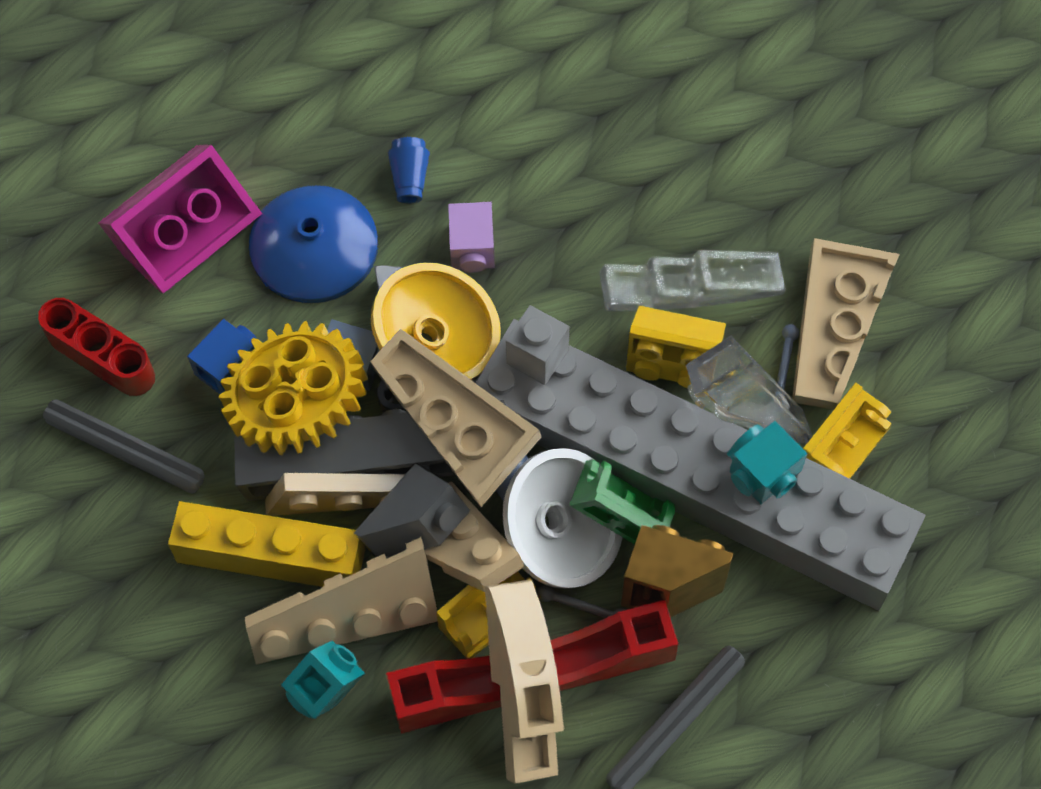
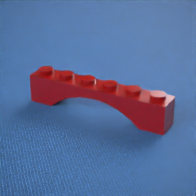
[386,600,679,733]

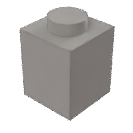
[506,305,570,385]

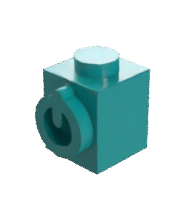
[726,420,807,505]
[281,640,365,719]

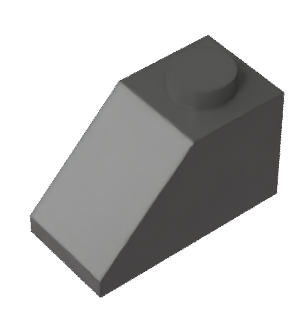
[354,464,470,558]

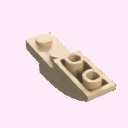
[485,580,564,783]

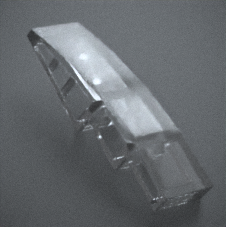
[599,250,786,311]

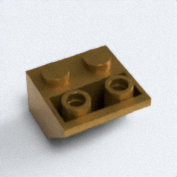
[621,525,733,618]

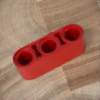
[38,298,155,396]

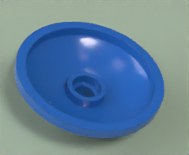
[249,186,378,303]

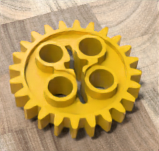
[219,321,368,455]

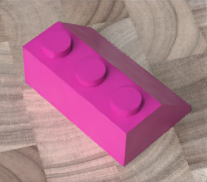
[98,145,262,294]

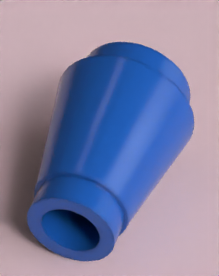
[388,137,430,203]

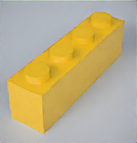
[168,501,365,587]

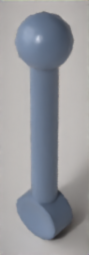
[772,324,799,409]

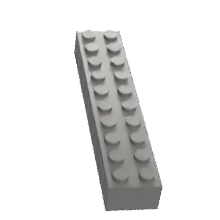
[476,319,926,611]

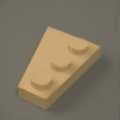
[265,473,405,516]
[425,481,524,592]

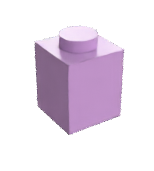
[448,202,495,273]

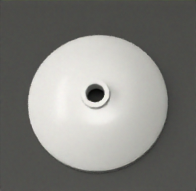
[503,448,622,588]

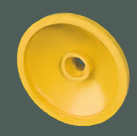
[371,263,501,380]

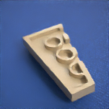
[792,238,900,410]
[370,328,541,507]
[245,537,438,664]

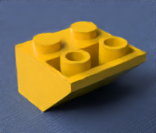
[626,305,726,390]

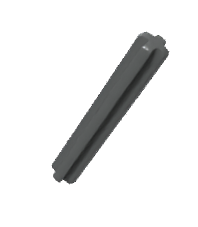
[43,399,205,494]
[606,645,745,789]

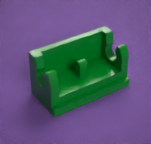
[569,459,675,545]

